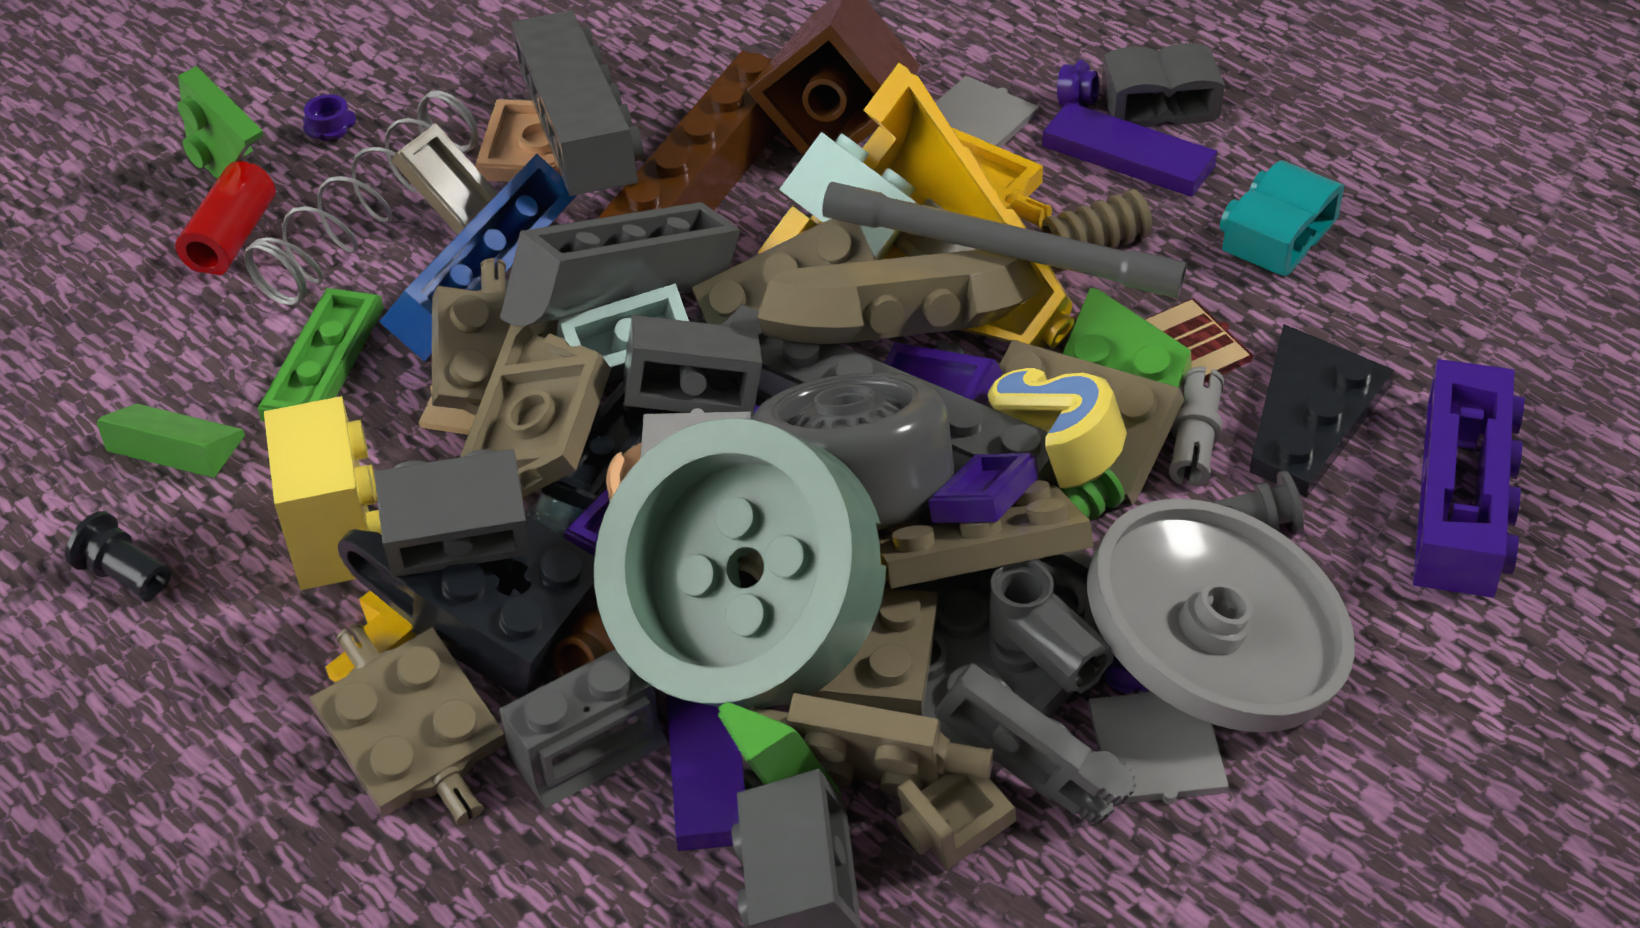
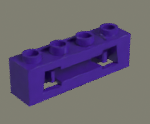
[1413,359,1524,598]

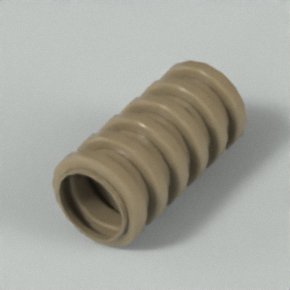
[1041,189,1152,249]

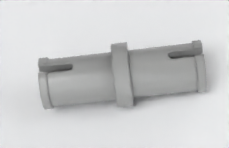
[1169,366,1224,486]

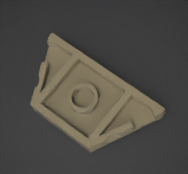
[460,325,612,498]

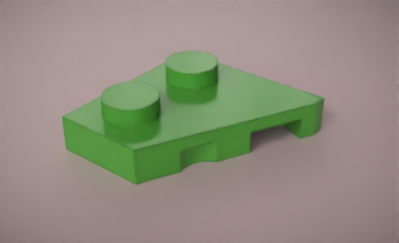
[178,66,263,179]
[1063,288,1192,393]

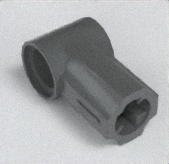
[989,561,1114,694]

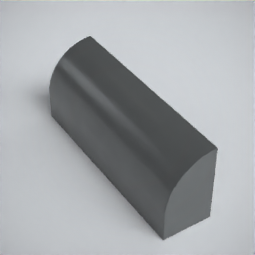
[500,202,740,326]

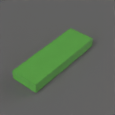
[257,288,384,422]

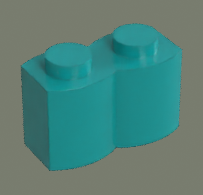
[1220,160,1344,276]

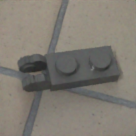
[934,663,1136,824]

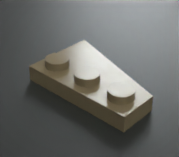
[692,219,876,325]
[999,340,1184,506]

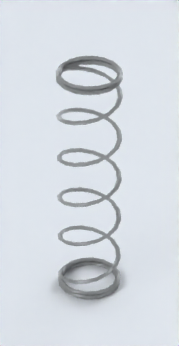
[244,91,479,305]

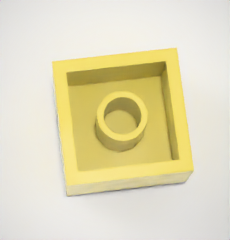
[264,396,382,590]

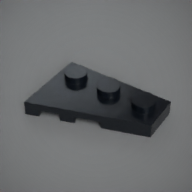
[1249,324,1394,498]

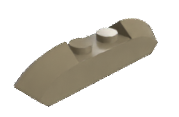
[757,250,1043,344]

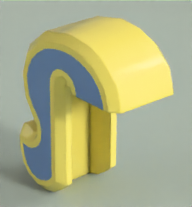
[987,368,1127,489]

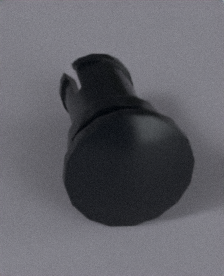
[65,511,172,602]

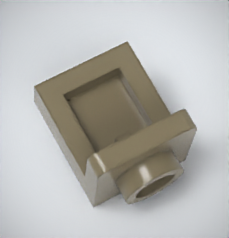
[897,772,1017,871]

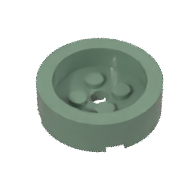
[594,418,886,710]

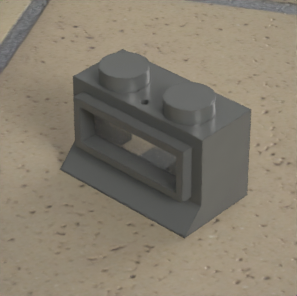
[499,649,668,809]

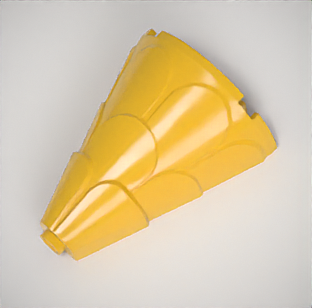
[757,63,1074,348]

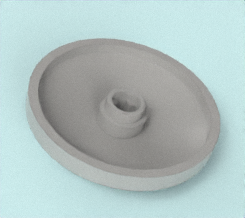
[1087,499,1355,732]

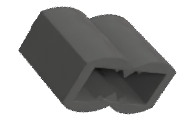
[1101,43,1225,127]

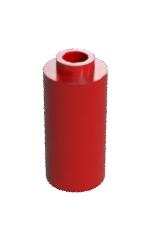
[175,161,276,275]

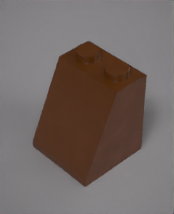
[747,0,920,156]

